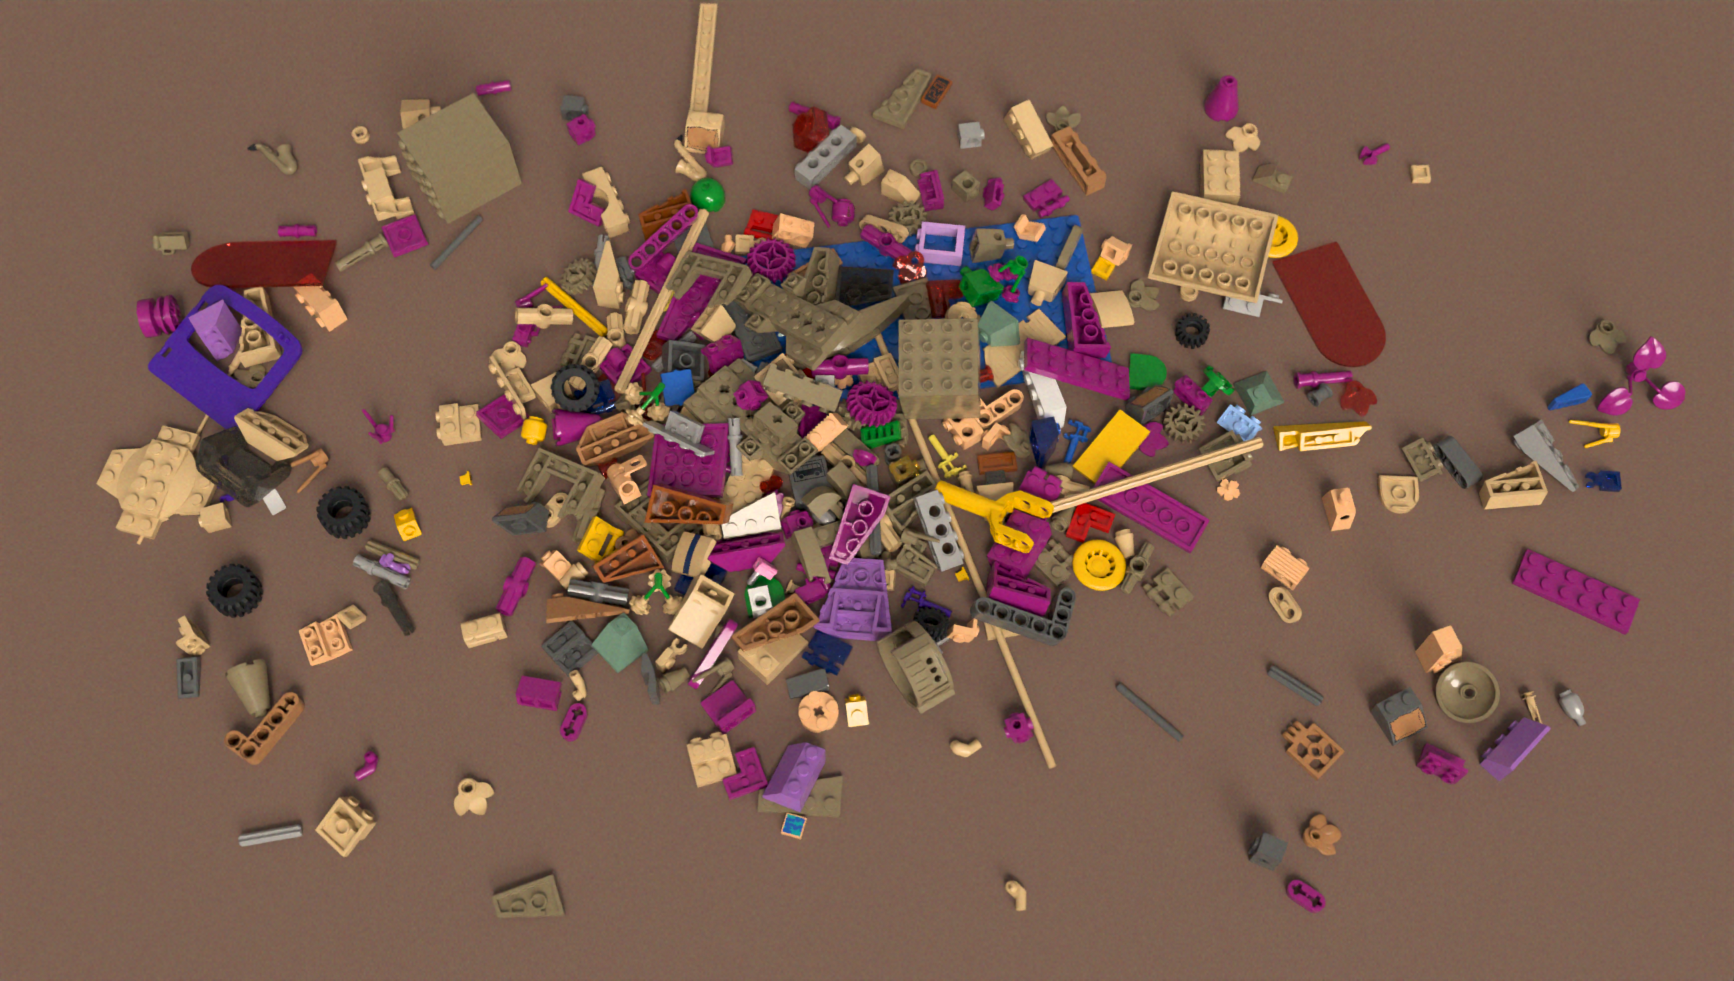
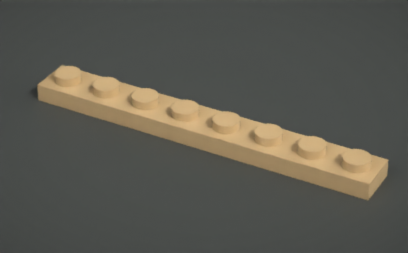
[690,3,718,113]

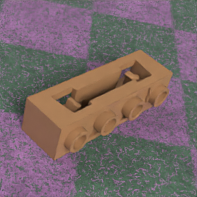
[1051,126,1107,196]

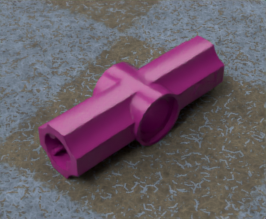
[860,224,913,265]
[811,355,869,380]
[495,557,536,616]

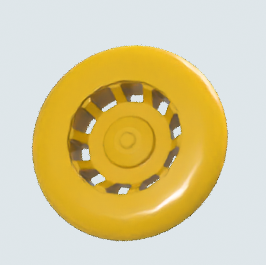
[1268,216,1298,258]
[1072,540,1126,591]

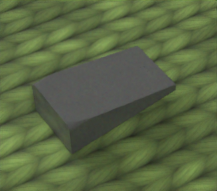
[176,657,201,699]
[786,668,829,699]

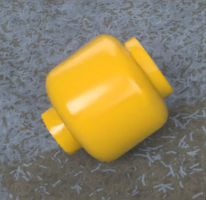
[521,416,547,445]

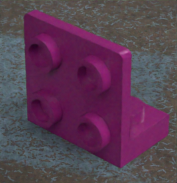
[701,680,756,734]
[1416,743,1468,784]

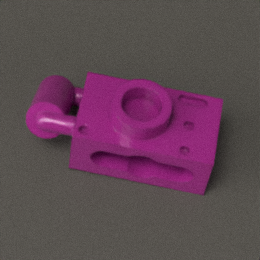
[983,177,1004,211]
[512,324,540,348]
[794,576,831,605]

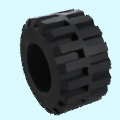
[550,364,600,412]
[316,486,371,539]
[206,563,263,618]

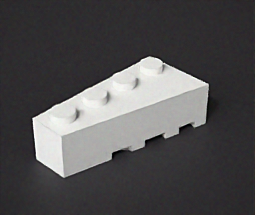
[1018,351,1067,432]

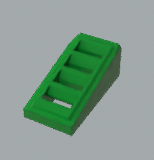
[861,421,902,449]

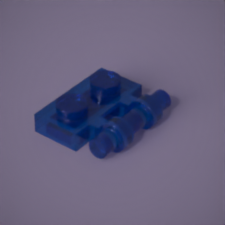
[573,379,616,415]
[802,629,853,676]

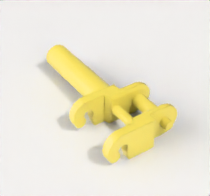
[928,435,967,478]

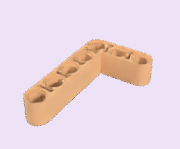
[974,389,1024,431]

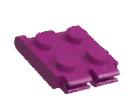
[1018,466,1063,521]

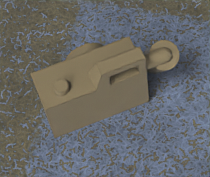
[153,231,190,255]
[890,413,908,448]

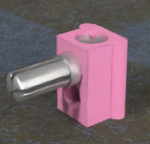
[747,557,777,586]

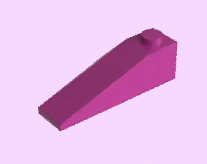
[829,483,891,565]

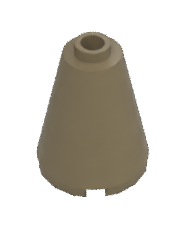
[225,659,271,718]

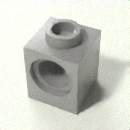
[958,122,984,149]

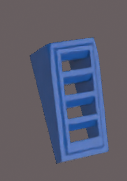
[1547,383,1592,411]

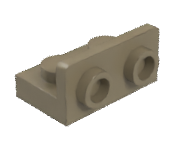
[1402,437,1444,482]

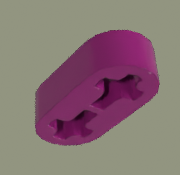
[560,703,588,742]
[1286,880,1326,913]

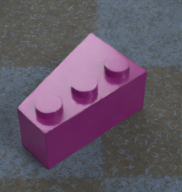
[986,561,1051,617]

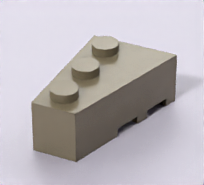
[885,471,937,538]

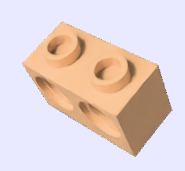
[772,213,814,248]
[942,418,984,450]

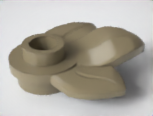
[1046,106,1081,132]
[1126,279,1160,311]
[1589,320,1627,354]
[234,364,266,389]
[1002,423,1031,458]

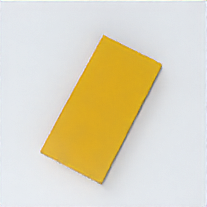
[1073,410,1150,484]

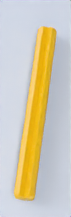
[540,277,608,337]

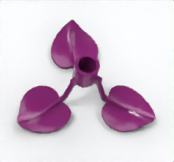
[1596,336,1685,416]

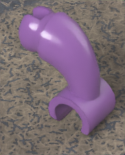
[379,553,411,575]

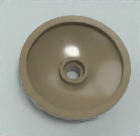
[1436,662,1500,723]

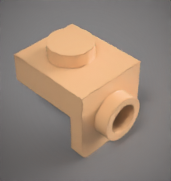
[1014,214,1046,242]
[981,423,1011,451]
[540,550,572,581]
[947,618,979,643]

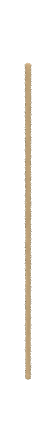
[875,333,1056,769]

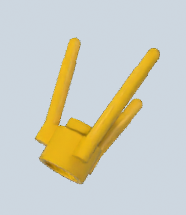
[1569,420,1621,448]

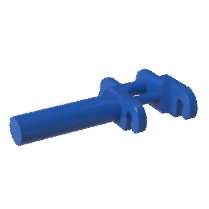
[1063,419,1091,464]

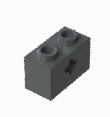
[1248,833,1288,871]

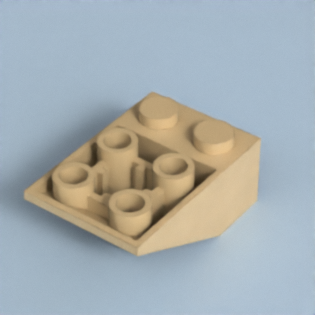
[668,575,734,649]

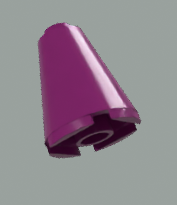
[1204,75,1239,122]
[552,408,604,447]

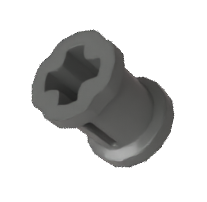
[1307,383,1333,407]
[885,443,902,465]

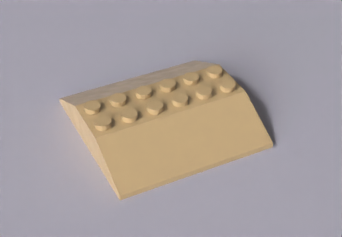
[1148,191,1278,303]

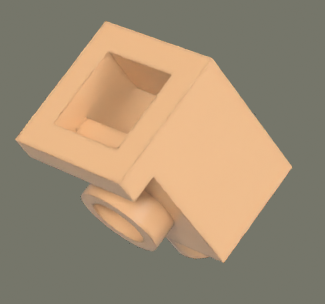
[1100,236,1132,266]

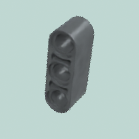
[1432,436,1483,489]

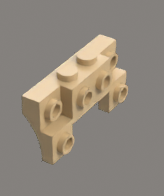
[358,155,414,221]

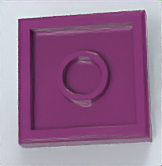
[381,214,428,258]
[476,394,529,439]

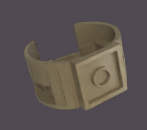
[876,621,955,714]

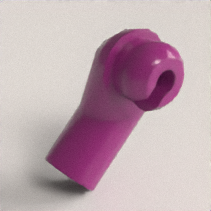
[354,751,378,781]

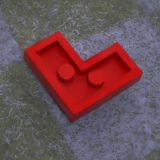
[1065,503,1116,543]

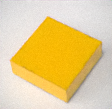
[1091,257,1116,281]

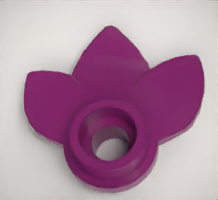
[1139,422,1169,457]

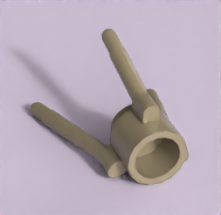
[900,527,940,569]
[692,656,734,697]

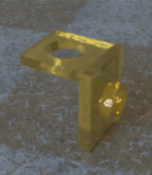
[888,455,921,483]

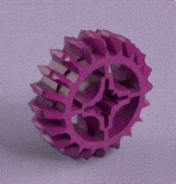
[747,237,796,284]
[846,380,897,428]

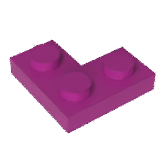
[568,178,606,226]
[722,747,768,800]

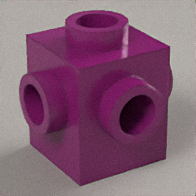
[566,114,596,146]
[733,380,769,411]
[780,510,813,539]
[1003,712,1034,743]

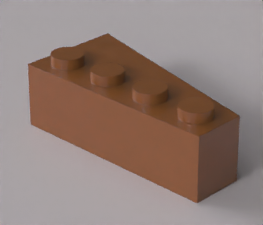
[644,484,733,524]

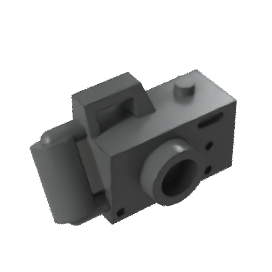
[615,256,635,290]

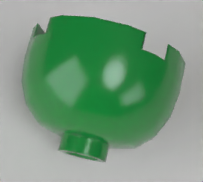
[690,177,725,213]

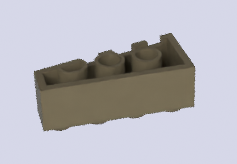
[803,247,840,305]
[763,363,843,414]

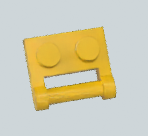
[577,516,624,562]

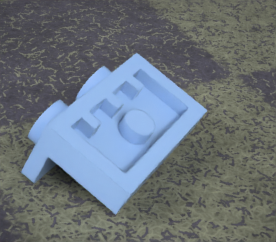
[1217,404,1262,441]

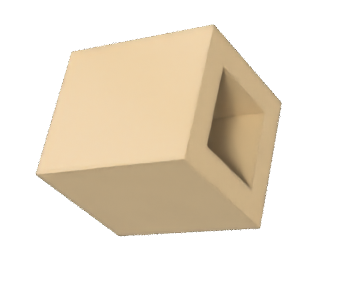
[198,502,232,533]

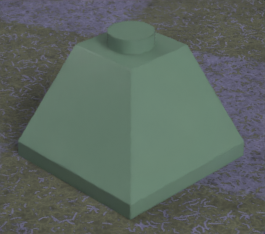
[978,301,1020,347]
[1234,371,1284,416]
[592,613,648,673]

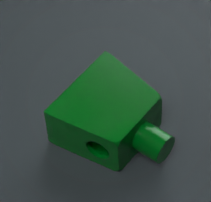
[959,266,1004,307]

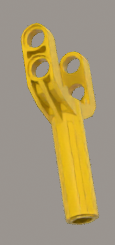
[935,480,1054,553]

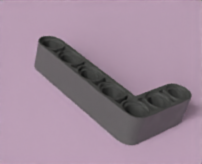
[970,587,1076,646]

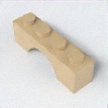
[582,167,630,238]

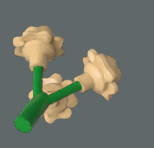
[624,382,670,426]
[629,569,683,615]

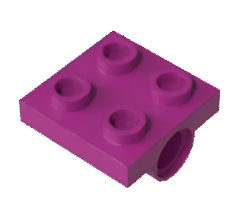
[635,252,676,294]
[599,344,652,386]

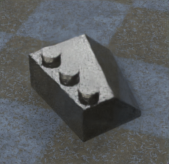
[835,266,894,306]

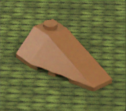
[546,593,631,623]
[731,593,820,652]

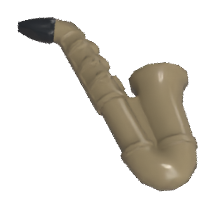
[247,143,297,175]

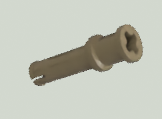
[334,233,389,272]

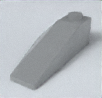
[1514,419,1579,492]

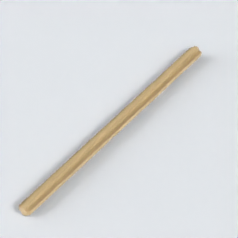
[614,209,709,394]
[1046,437,1263,513]

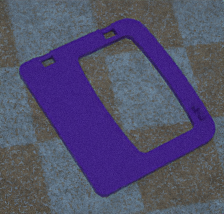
[148,285,303,434]

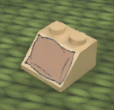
[685,110,725,154]

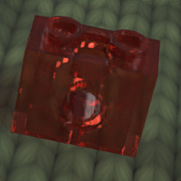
[792,106,829,153]

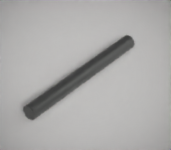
[430,215,483,270]
[1116,683,1184,742]

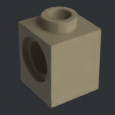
[952,170,980,203]

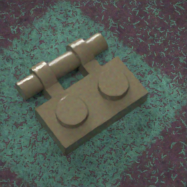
[560,333,597,367]
[1034,539,1073,588]
[1143,568,1194,617]

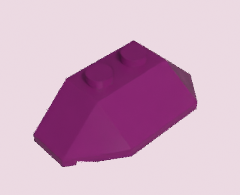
[707,532,785,572]

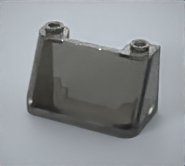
[196,426,292,507]

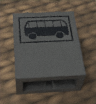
[788,455,832,511]

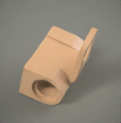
[607,455,647,504]

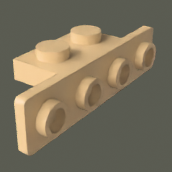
[488,355,536,420]

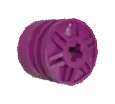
[136,295,182,338]

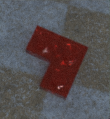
[926,279,964,318]

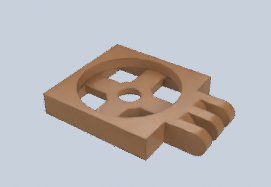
[1282,721,1345,781]

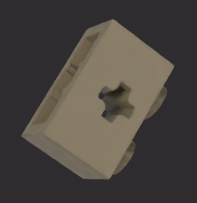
[752,402,798,448]

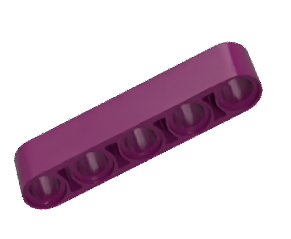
[628,204,698,272]

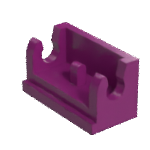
[917,169,944,212]
[515,676,562,711]

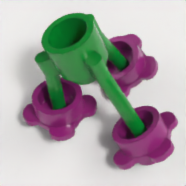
[988,256,1028,303]

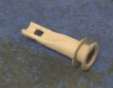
[780,497,795,524]
[1522,691,1542,723]

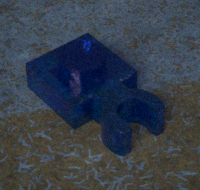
[1585,470,1622,492]

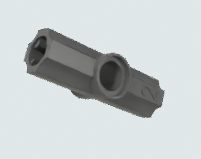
[567,579,629,605]

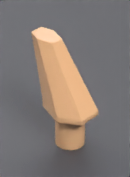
[721,235,735,253]

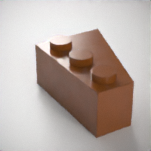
[638,188,695,241]

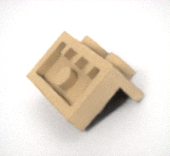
[176,615,211,657]

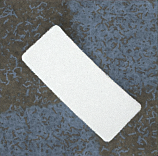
[258,482,286,515]

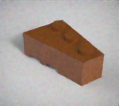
[591,534,664,583]

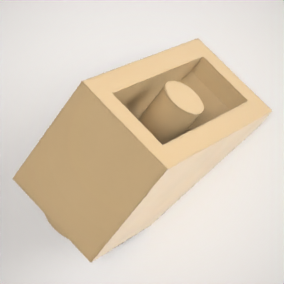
[881,169,921,205]

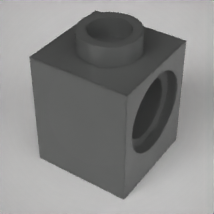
[560,95,589,120]

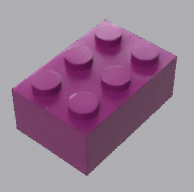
[987,509,1052,580]

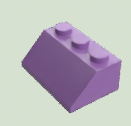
[188,299,242,361]
[1480,717,1551,781]
[762,742,826,812]

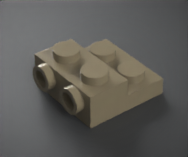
[1199,430,1253,482]

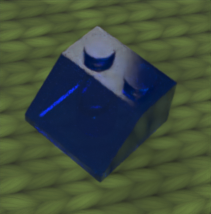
[1029,417,1061,469]

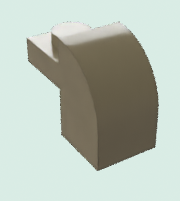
[827,462,861,504]
[801,486,845,520]

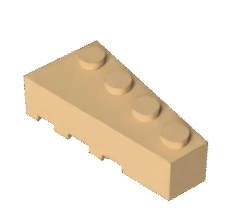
[238,286,281,368]

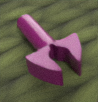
[1359,143,1390,165]

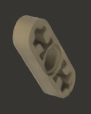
[1056,225,1083,271]

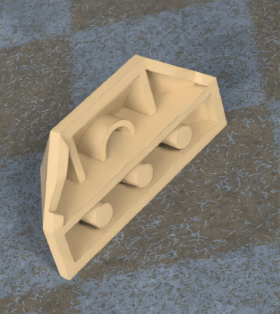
[234,408,308,461]

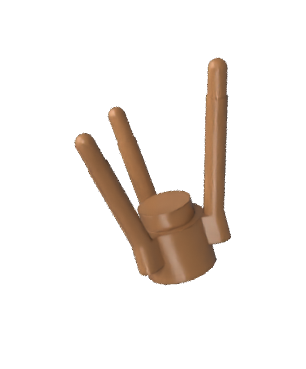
[285,448,329,493]

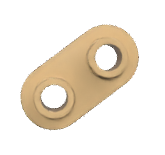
[544,493,568,528]
[1269,587,1302,623]

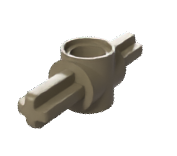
[1120,543,1154,594]

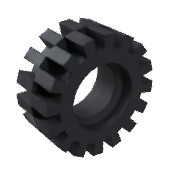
[1175,313,1210,349]
[913,607,949,642]

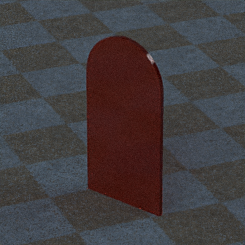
[191,240,337,288]
[1272,241,1386,367]

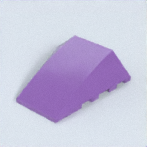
[813,558,892,641]

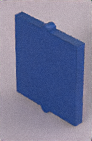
[660,369,694,406]

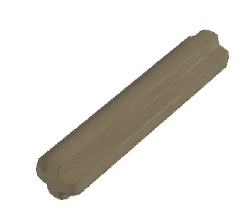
[365,540,420,570]

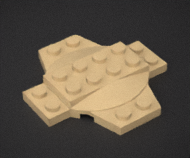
[97,425,220,540]

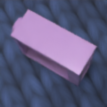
[915,222,965,266]

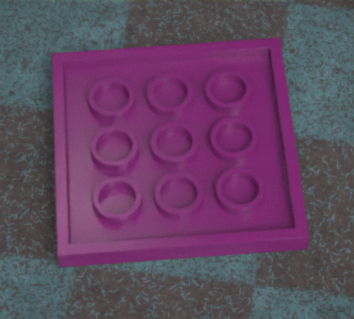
[647,423,729,498]

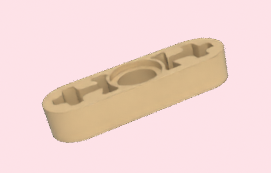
[859,215,909,243]

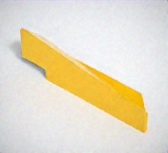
[1273,421,1371,451]

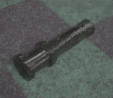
[373,580,416,636]

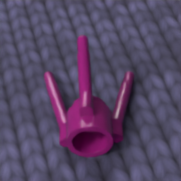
[809,185,837,228]
[515,284,563,308]
[362,409,395,444]

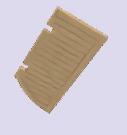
[983,309,1066,388]

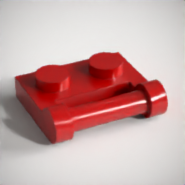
[744,210,779,242]

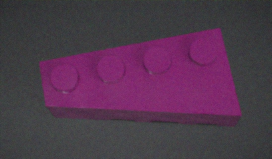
[1062,282,1111,358]

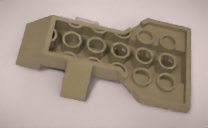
[734,272,863,371]
[683,358,818,475]

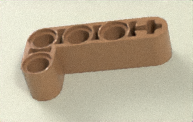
[224,692,305,765]

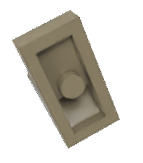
[1252,163,1293,194]

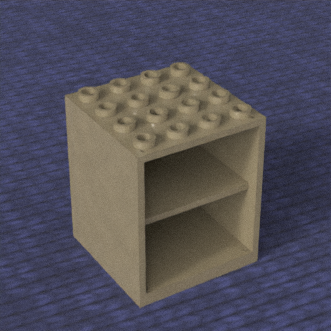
[397,93,522,224]
[899,318,981,419]

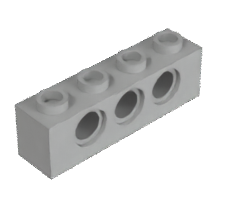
[795,125,857,190]
[913,490,964,572]

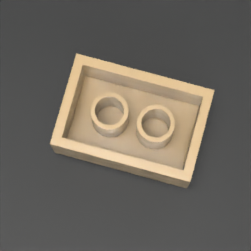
[1200,149,1240,206]

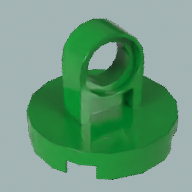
[1202,365,1235,398]

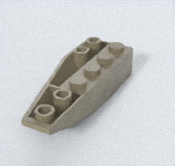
[826,293,910,359]

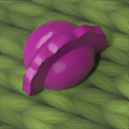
[853,449,877,467]

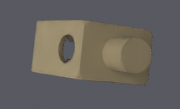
[969,228,1014,263]

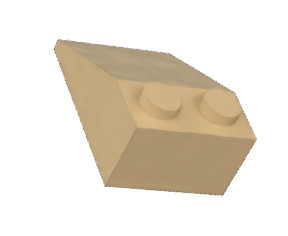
[593,241,625,309]
[737,634,809,685]

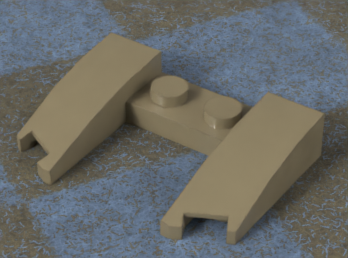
[666,251,753,308]
[517,448,605,519]
[614,480,703,564]
[791,520,880,584]

